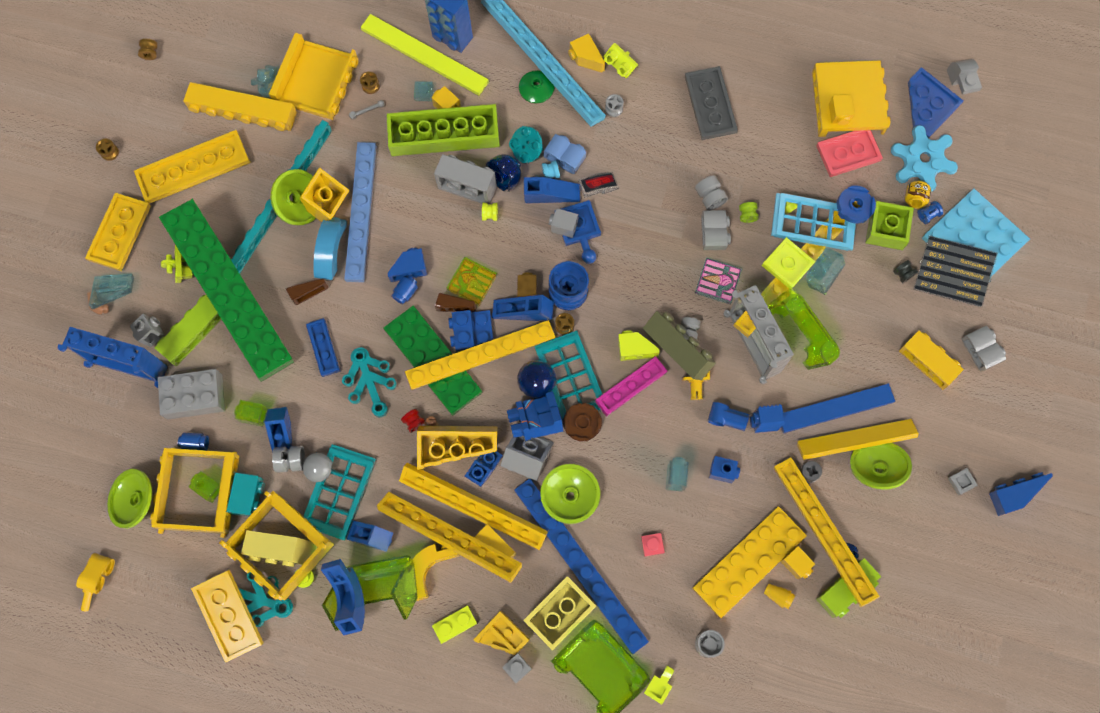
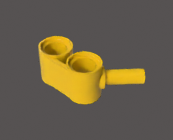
[76,553,115,612]

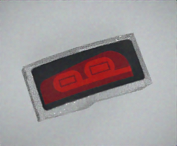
[578,172,619,198]

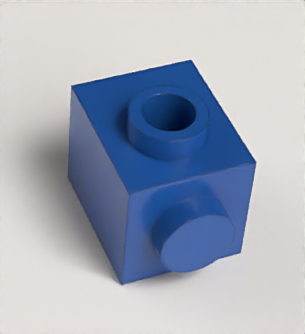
[709,456,740,484]

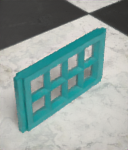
[534,331,603,420]
[303,444,376,541]

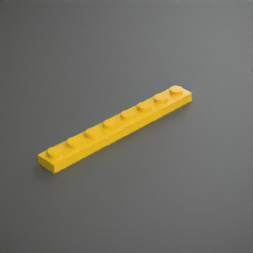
[405,320,555,390]
[774,458,880,608]
[399,463,548,550]
[377,492,522,583]

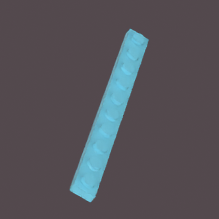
[481,0,606,127]

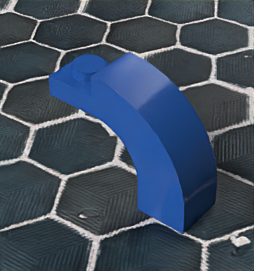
[321,559,365,635]

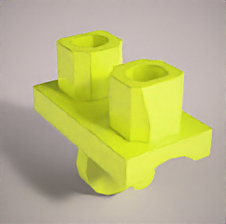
[603,43,639,79]
[161,245,192,283]

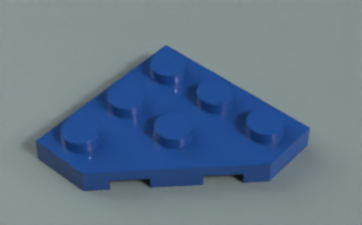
[908,67,964,138]

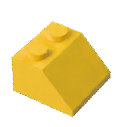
[300,168,349,222]

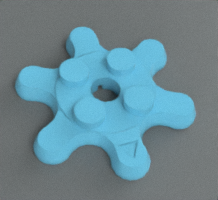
[890,125,958,192]

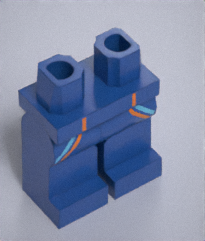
[507,391,564,441]

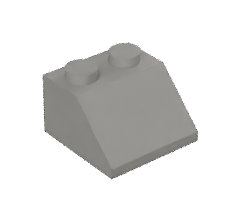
[501,436,554,481]

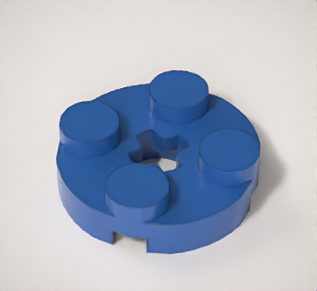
[837,186,876,224]

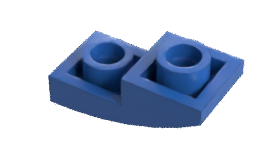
[464,451,503,487]

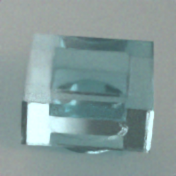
[414,81,434,101]

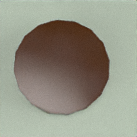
[563,403,602,442]

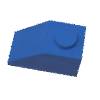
[388,248,427,282]
[264,407,292,453]
[347,521,393,552]

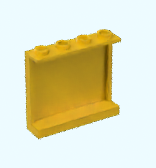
[269,33,359,120]
[812,60,890,137]

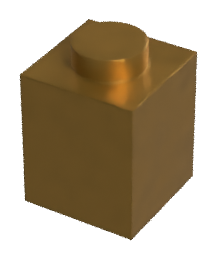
[517,272,537,297]

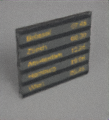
[913,235,998,308]

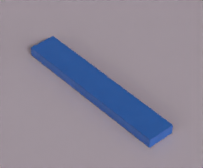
[781,384,895,434]

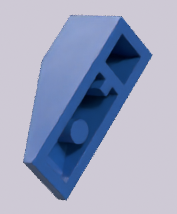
[492,295,554,321]

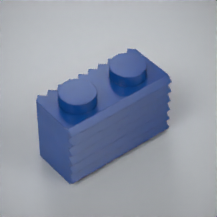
[750,404,784,433]

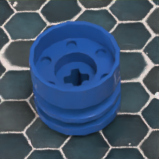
[549,261,589,310]

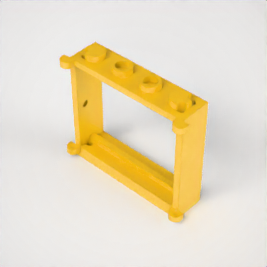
[150,448,239,538]
[219,490,334,601]

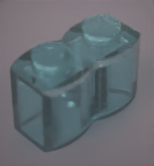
[665,457,689,492]

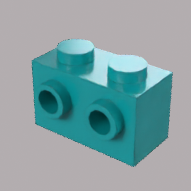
[226,473,265,517]

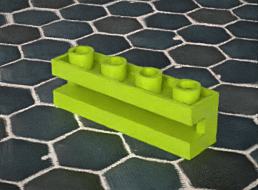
[155,295,222,367]

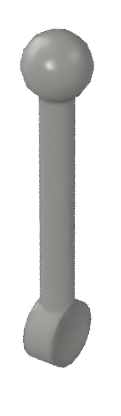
[349,100,385,119]

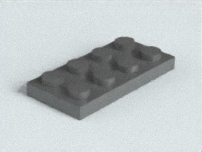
[684,66,738,140]

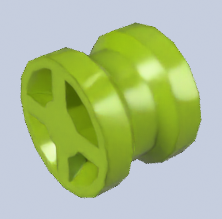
[739,202,759,223]

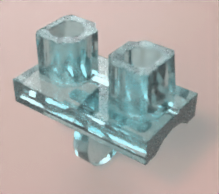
[251,65,278,97]

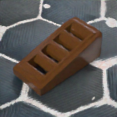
[285,278,329,305]
[435,293,477,312]

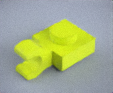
[644,666,675,705]

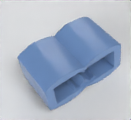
[543,134,586,174]

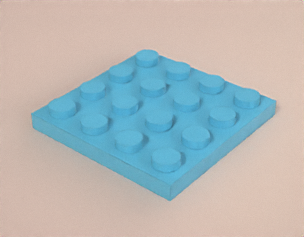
[922,189,1030,277]

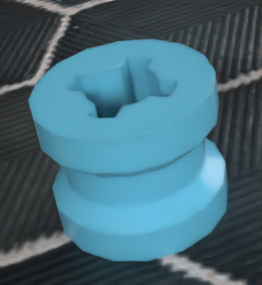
[541,160,560,179]

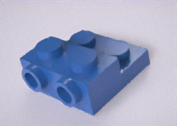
[448,310,493,353]

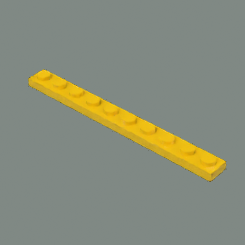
[733,201,860,338]

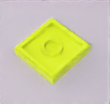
[761,237,816,290]

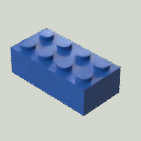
[425,0,473,53]

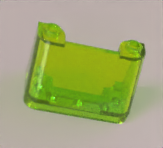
[767,289,840,370]
[551,620,650,713]

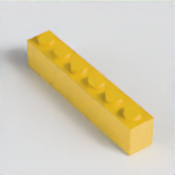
[183,82,297,131]

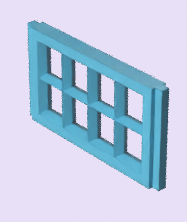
[771,193,856,251]

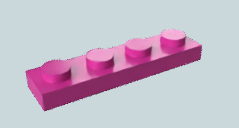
[595,357,668,417]

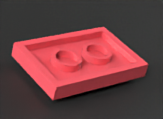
[816,130,883,177]

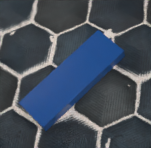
[306,318,341,377]

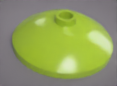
[270,169,315,226]
[850,443,912,490]
[541,464,600,524]
[107,469,152,529]

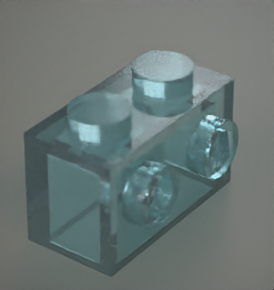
[806,247,845,295]

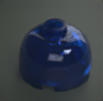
[486,154,522,192]
[517,360,557,399]

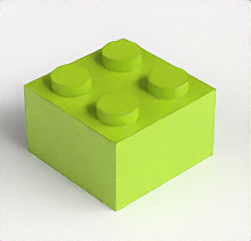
[865,201,914,251]

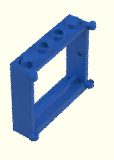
[57,327,168,388]

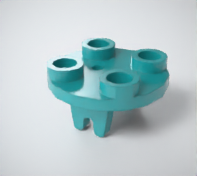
[509,126,544,163]

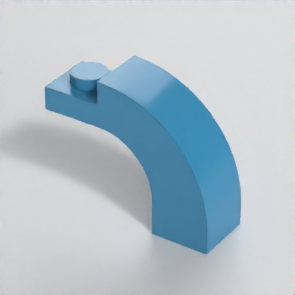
[313,217,347,280]

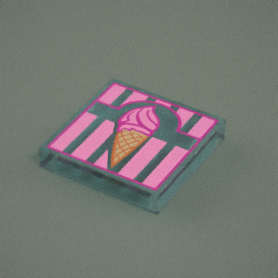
[695,258,742,305]

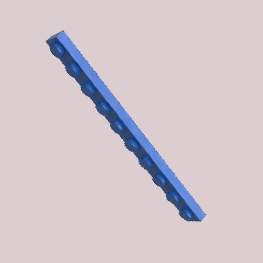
[514,479,649,655]

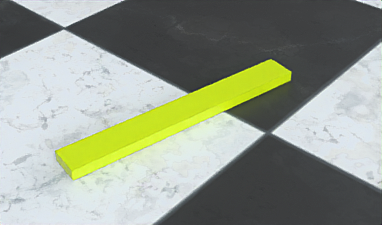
[361,14,489,96]

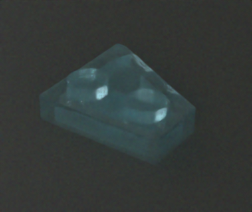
[89,273,134,309]

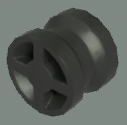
[893,260,918,284]

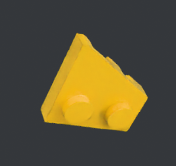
[473,611,530,655]

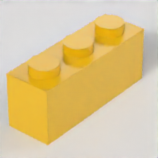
[899,330,964,390]

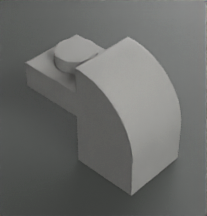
[947,59,982,95]

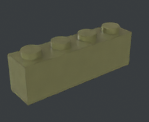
[643,311,716,380]

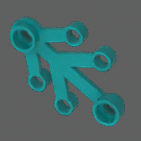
[342,347,397,418]
[238,572,293,627]

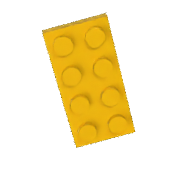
[85,193,151,272]
[191,570,264,663]

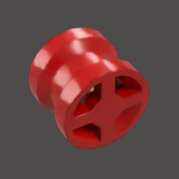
[401,409,426,433]

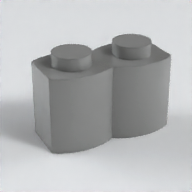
[701,210,731,250]
[962,326,1006,372]

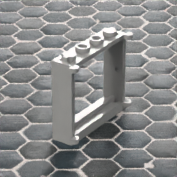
[724,285,794,384]

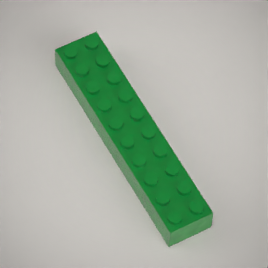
[159,198,294,382]

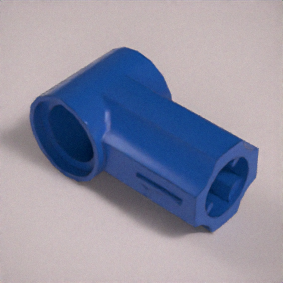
[708,402,749,431]

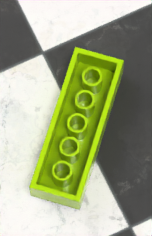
[386,104,500,156]

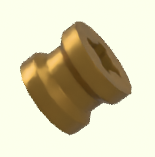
[138,38,157,60]
[360,71,380,94]
[96,138,119,161]
[555,313,574,335]

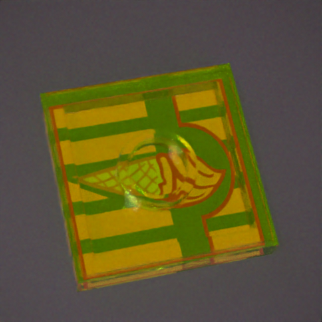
[446,257,497,306]

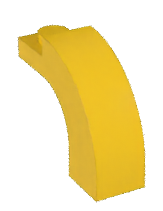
[404,544,460,603]

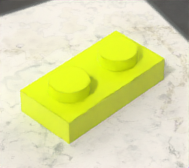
[432,606,478,644]

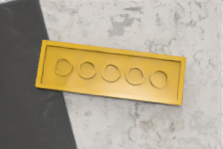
[134,130,250,204]
[692,506,807,619]

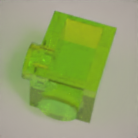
[234,400,268,427]
[188,471,220,503]

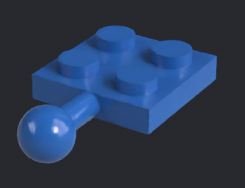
[554,200,601,264]

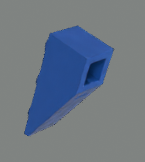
[524,177,580,203]
[989,472,1053,516]

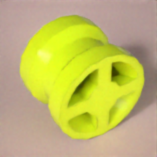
[482,202,498,221]

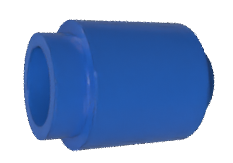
[391,276,418,305]
[178,432,209,451]

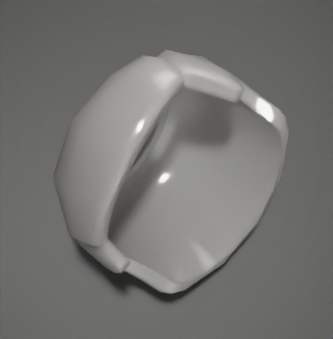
[303,452,332,482]

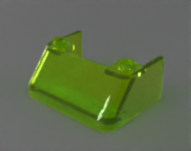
[321,555,418,631]

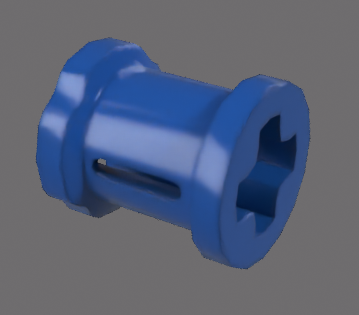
[917,201,943,224]

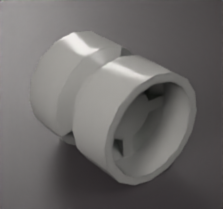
[695,176,728,211]
[272,445,305,473]
[695,630,725,658]

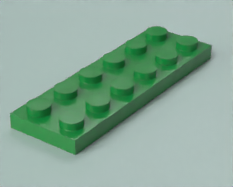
[383,305,483,416]

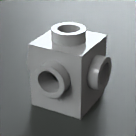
[130,313,164,347]

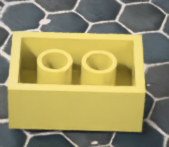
[524,576,596,651]

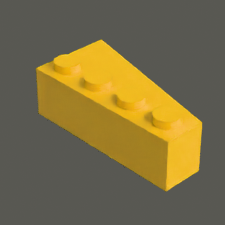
[417,426,497,470]

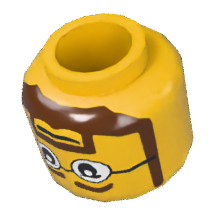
[905,181,931,209]

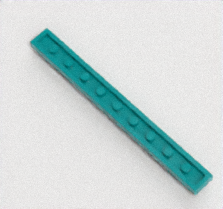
[231,120,332,273]

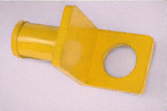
[682,371,710,400]

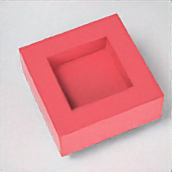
[641,533,665,557]

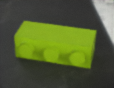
[816,558,881,618]

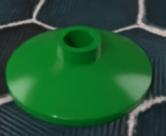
[519,70,554,104]

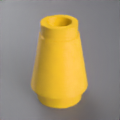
[764,583,796,610]

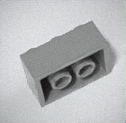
[434,154,497,204]
[158,369,225,420]

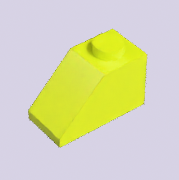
[618,330,660,361]

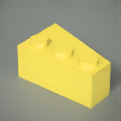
[241,530,317,567]

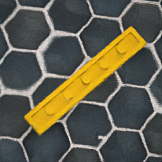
[797,419,919,460]

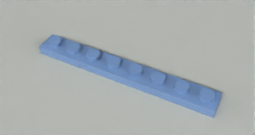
[345,142,376,282]

